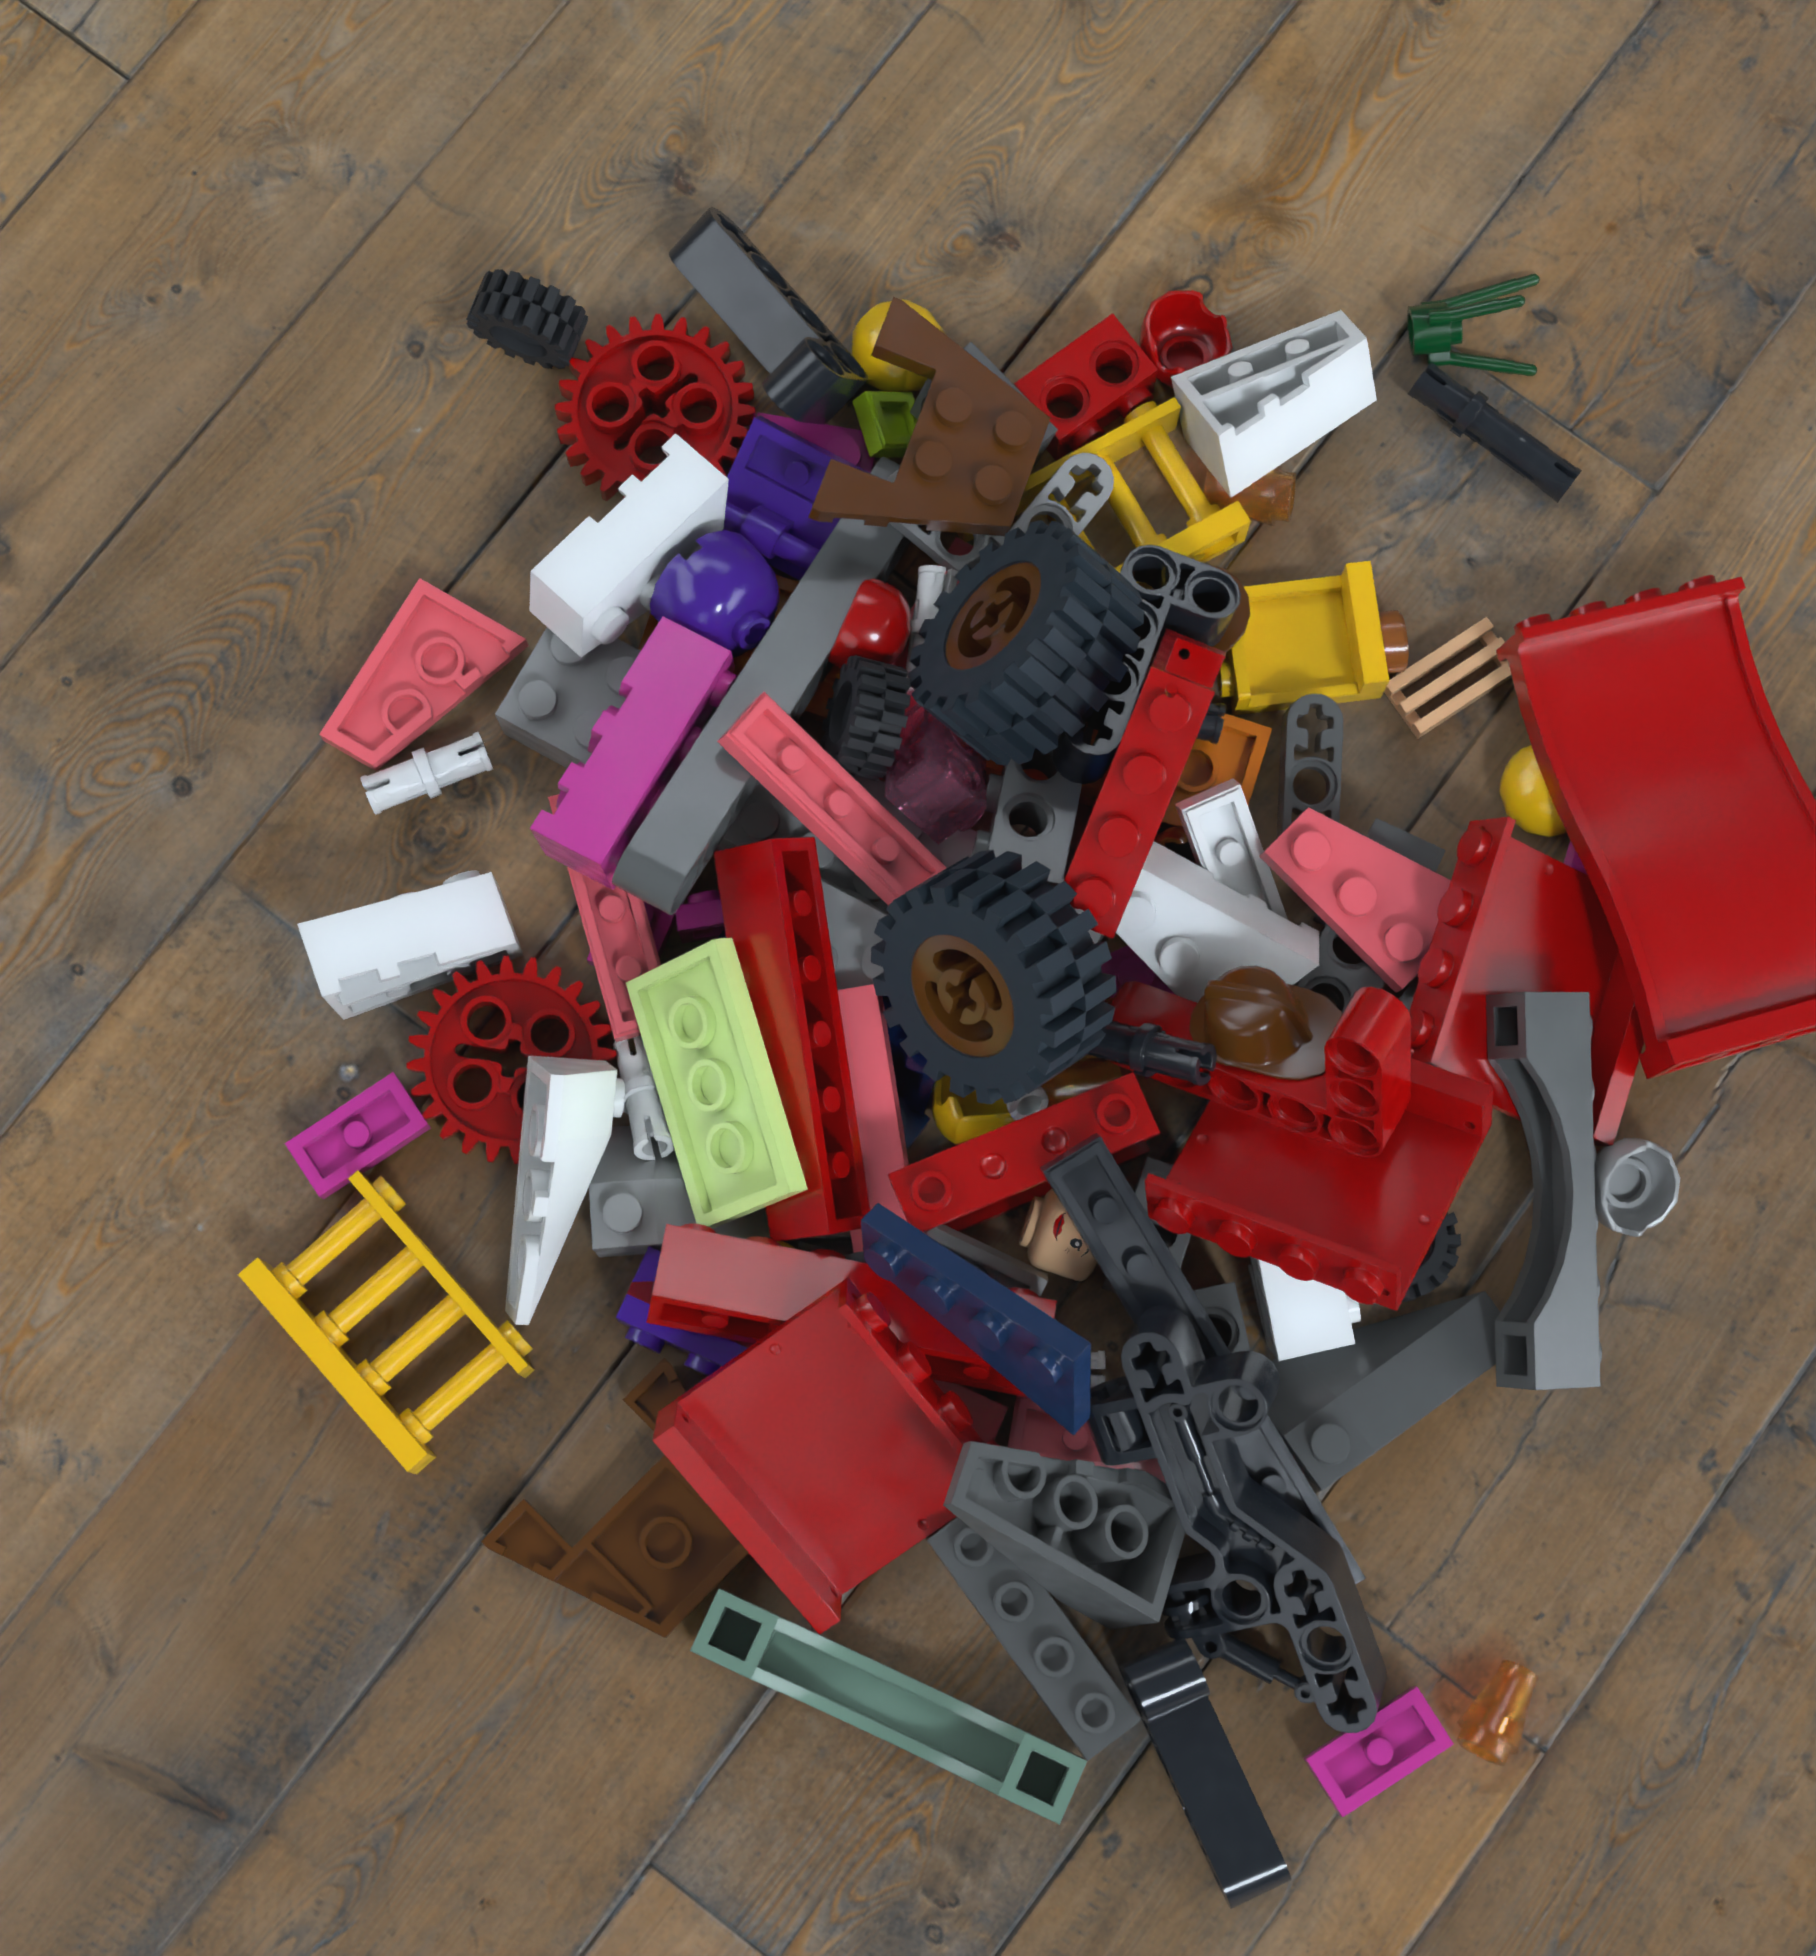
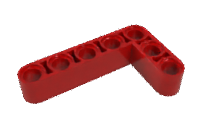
[1108,981,1411,1158]

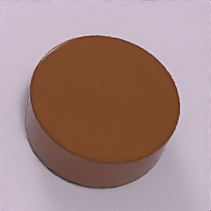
[1379,610,1409,674]

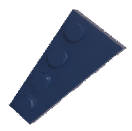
[861,1203,1091,1435]

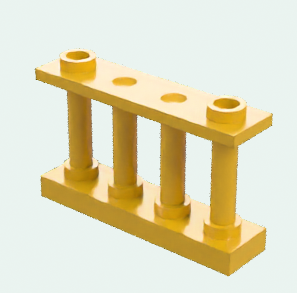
[957,397,1251,589]
[237,1170,535,1475]

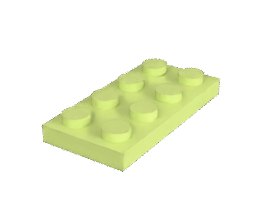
[626,938,808,1228]

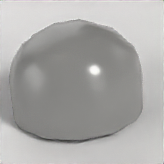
[1594,1138,1681,1237]

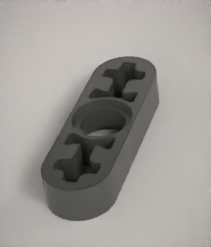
[1276,694,1343,838]

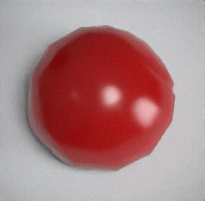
[1139,290,1233,389]
[828,578,912,668]

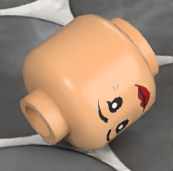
[1019,1189,1097,1281]

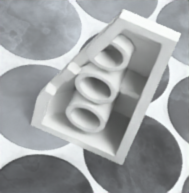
[505,1056,625,1325]

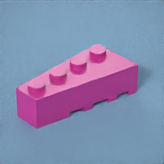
[530,616,738,890]

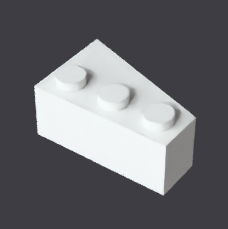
[1171,310,1377,497]
[1248,1256,1361,1361]

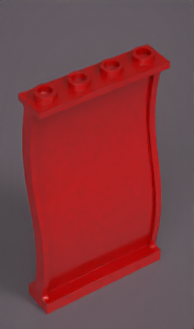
[1496,575,1816,1079]

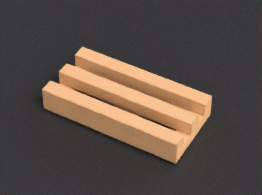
[1384,617,1512,739]

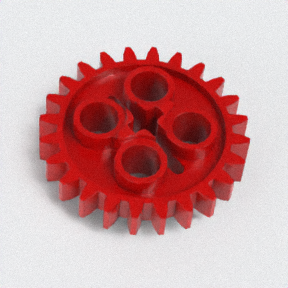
[555,314,757,501]
[406,956,616,1165]

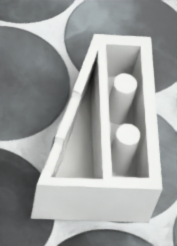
[529,433,729,657]
[1116,841,1319,1003]
[297,870,523,1020]

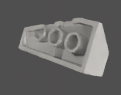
[589,1126,851,1257]

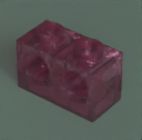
[885,703,987,845]

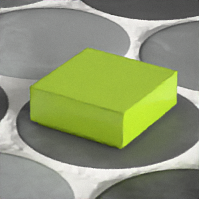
[852,391,917,458]

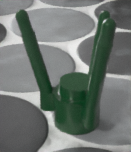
[1407,274,1540,376]

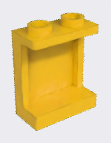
[1216,561,1389,716]

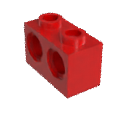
[1014,313,1158,461]

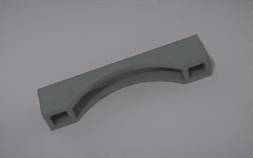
[1486,992,1602,1390]

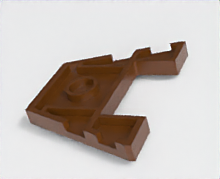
[808,297,1051,536]
[481,1358,749,1638]

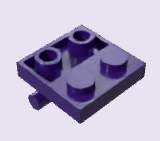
[723,416,870,580]

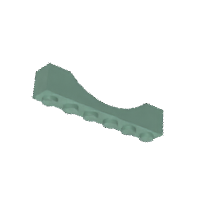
[690,1589,1087,1825]

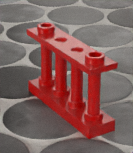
[888,1072,1160,1233]

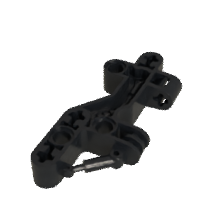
[1087,1305,1387,1733]

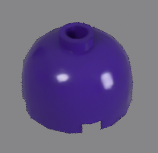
[650,530,780,658]

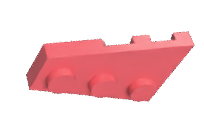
[319,578,529,772]
[1259,807,1451,993]

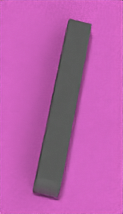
[612,456,922,915]

